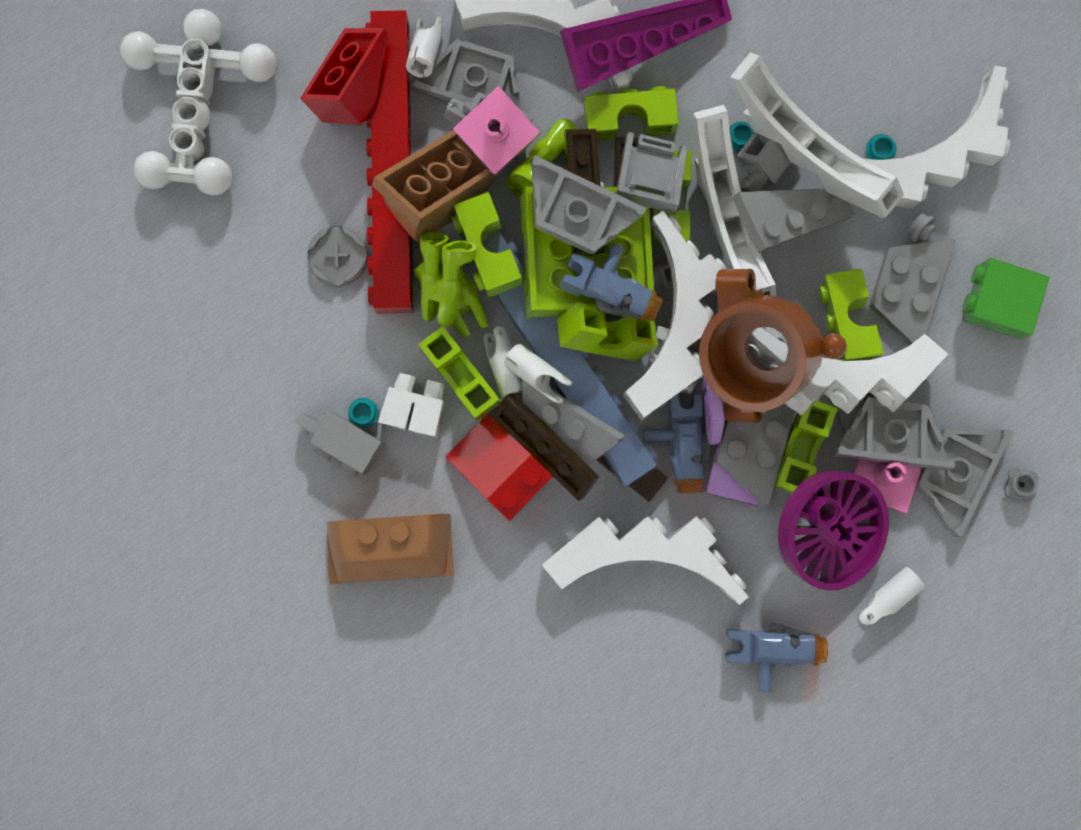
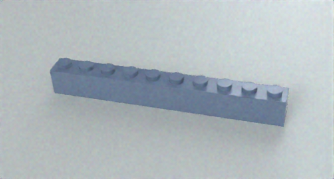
[455,225,658,488]

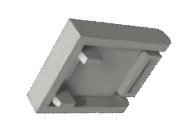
[616,132,688,214]

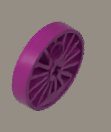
[778,470,889,590]

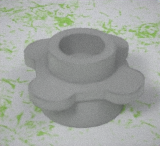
[1004,468,1039,501]

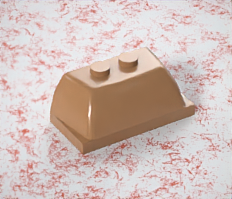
[372,130,497,244]
[327,514,454,584]

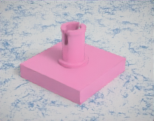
[453,86,541,176]
[852,459,922,513]

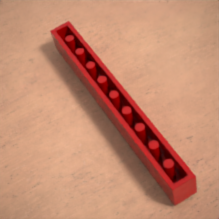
[365,10,413,314]

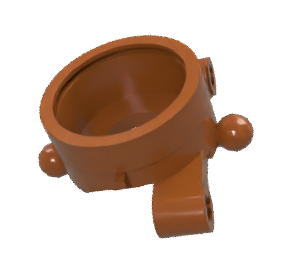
[697,269,847,423]

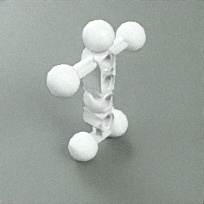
[119,8,277,196]

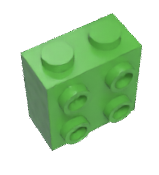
[962,258,1050,340]

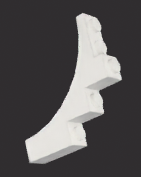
[453,0,632,94]
[730,52,904,219]
[864,66,1010,209]
[693,105,776,297]
[623,211,727,420]
[749,327,948,416]
[542,516,749,605]

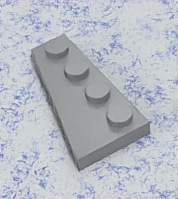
[732,188,855,253]

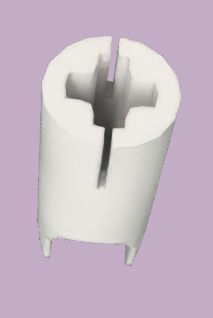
[406,16,443,78]
[483,326,522,399]
[504,344,572,404]
[859,566,925,625]

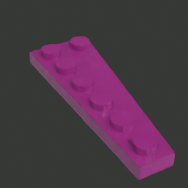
[560,0,732,92]

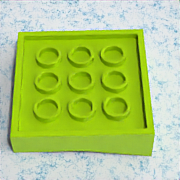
[520,186,655,318]

